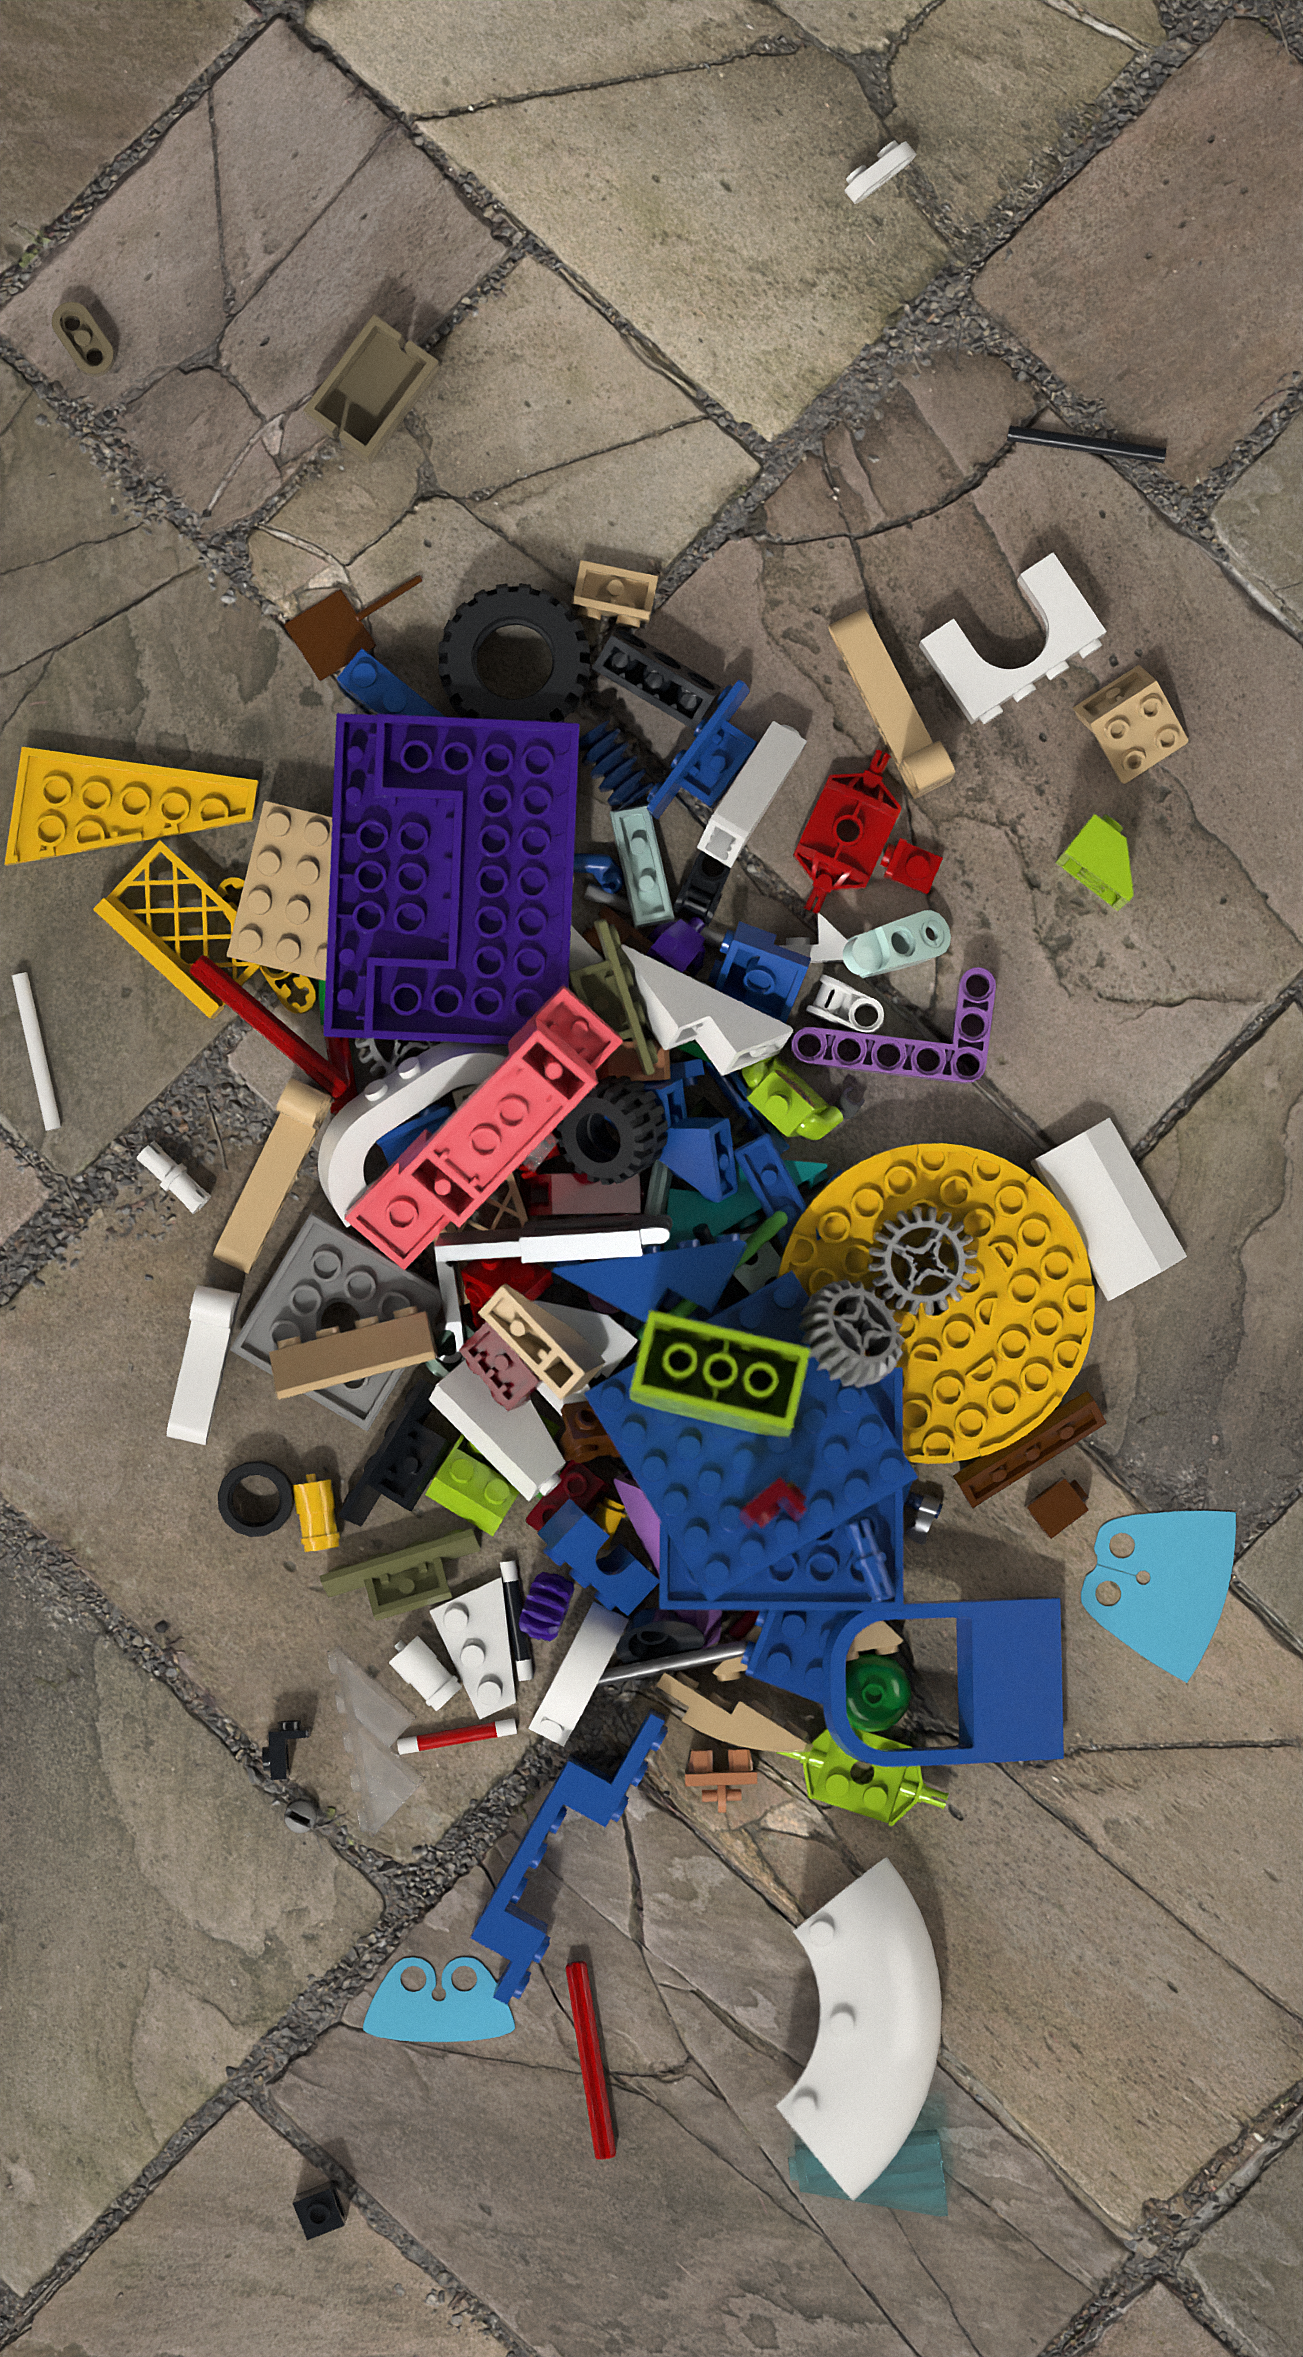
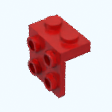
[461,1256,554,1330]

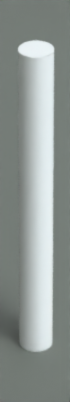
[12,972,61,1131]

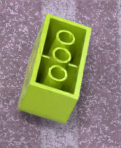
[630,1311,811,1437]

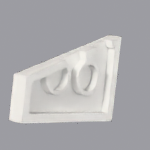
[429,1576,516,1719]

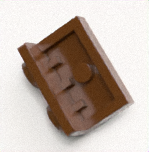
[556,1401,621,1463]

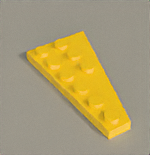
[4,747,259,866]

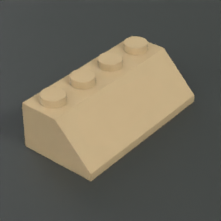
[269,1306,439,1400]

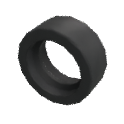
[217,1461,295,1537]

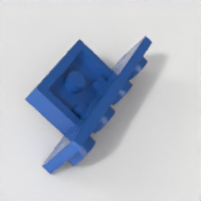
[646,679,758,819]

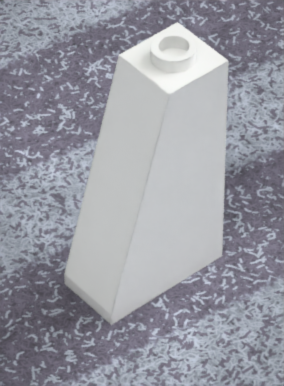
[697,721,807,868]
[429,1359,566,1501]

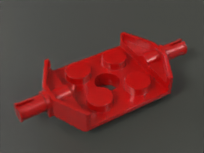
[793,749,902,915]

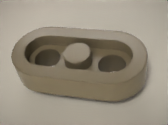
[52,302,115,377]

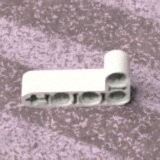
[166,1285,240,1445]

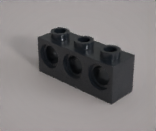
[592,626,721,730]

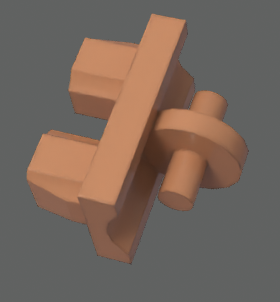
[685,1747,758,1813]

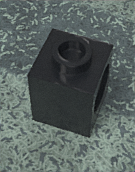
[292,2180,347,2241]

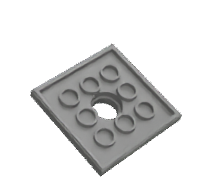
[230,1212,443,1432]

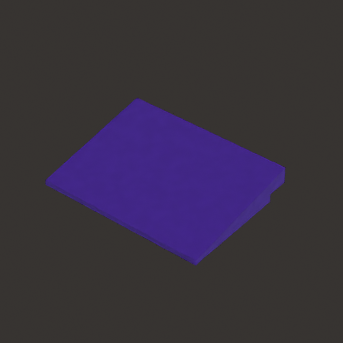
[323,713,579,1044]

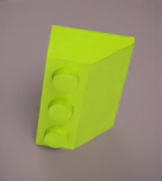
[1055,814,1134,911]

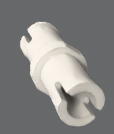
[137,1141,211,1214]

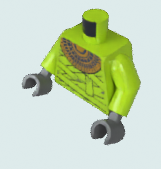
[742,1032,865,1140]

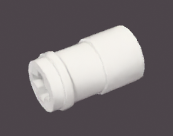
[389,1635,462,1711]

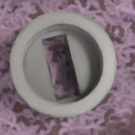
[284,1800,317,1833]

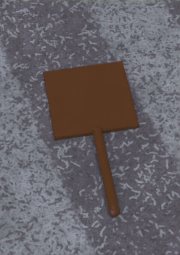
[284,575,423,682]

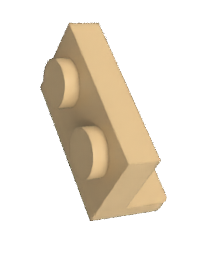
[570,560,658,629]

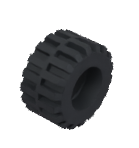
[557,1075,668,1185]

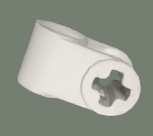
[805,974,884,1034]

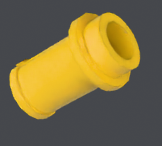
[595,1496,627,1550]

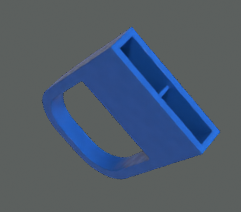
[822,1596,1064,1767]

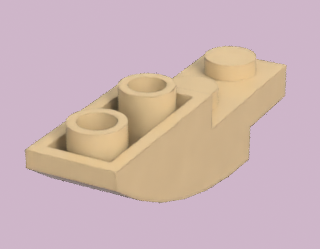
[656,1671,814,1753]

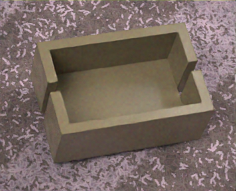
[303,314,440,465]

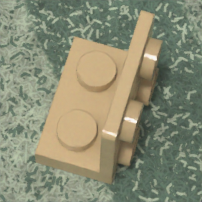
[1073,665,1188,784]

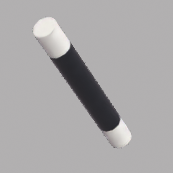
[500,1560,534,1681]

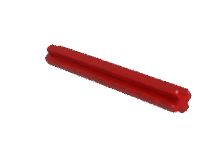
[189,955,351,1098]
[565,1961,616,2160]

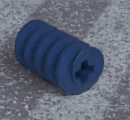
[578,720,656,809]

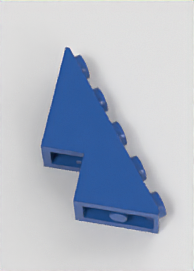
[604,1079,739,1203]
[552,1234,748,1324]

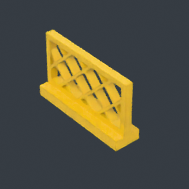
[93,840,262,1020]

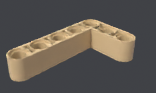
[828,608,955,799]
[213,1077,333,1274]

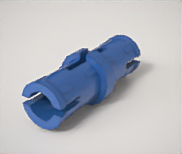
[844,1519,896,1604]

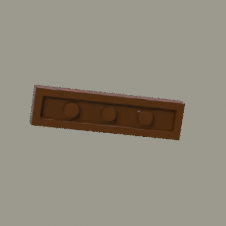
[953,1390,1107,1509]

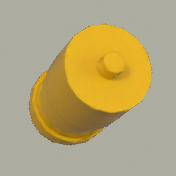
[292,1473,340,1552]

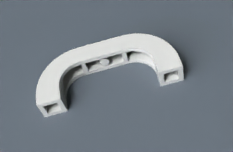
[318,1042,509,1227]

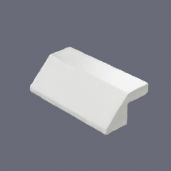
[1031,1118,1187,1301]

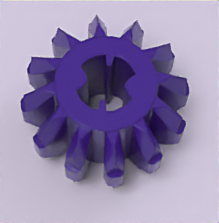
[519,1571,575,1642]

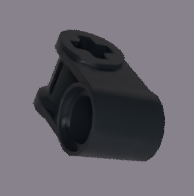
[672,851,731,927]

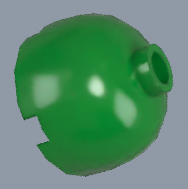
[845,1652,912,1732]

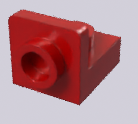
[880,837,943,896]

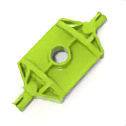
[776,1726,949,1826]

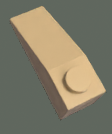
[478,1284,606,1400]

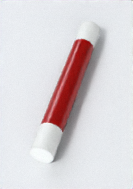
[397,1718,517,1755]

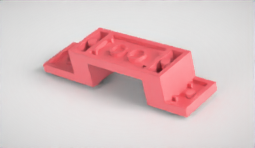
[344,985,623,1270]

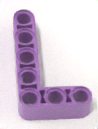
[791,967,996,1084]

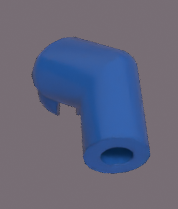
[573,853,624,894]

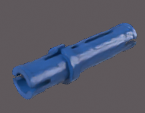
[703,1061,790,1155]

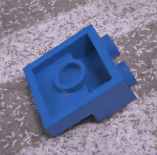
[708,921,811,1024]

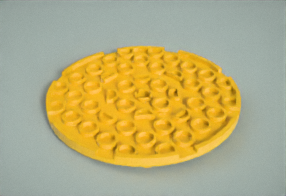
[776,1143,1095,1464]

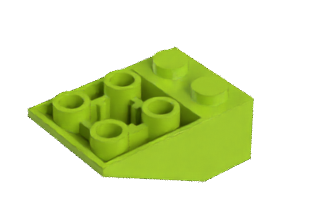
[425,1413,560,1536]

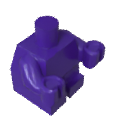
[646,917,705,976]

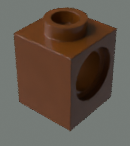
[1024,1477,1089,1539]

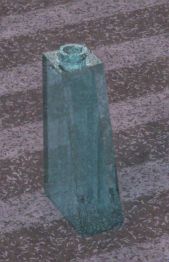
[788,2129,948,2217]

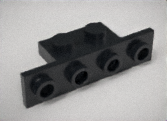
[338,1378,452,1527]

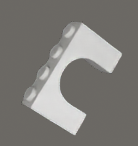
[919,553,1107,725]

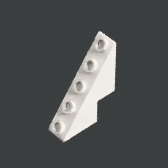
[616,944,794,1076]

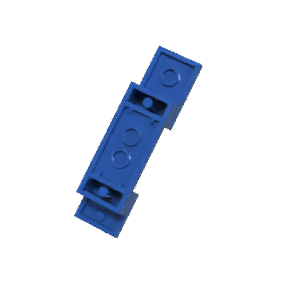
[470,1708,668,2005]

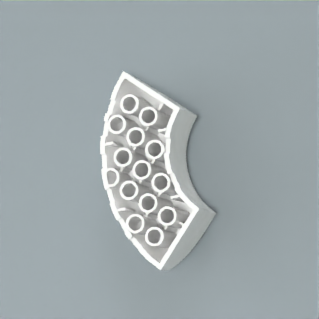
[776,1857,942,2201]

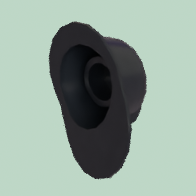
[616,1607,705,1664]

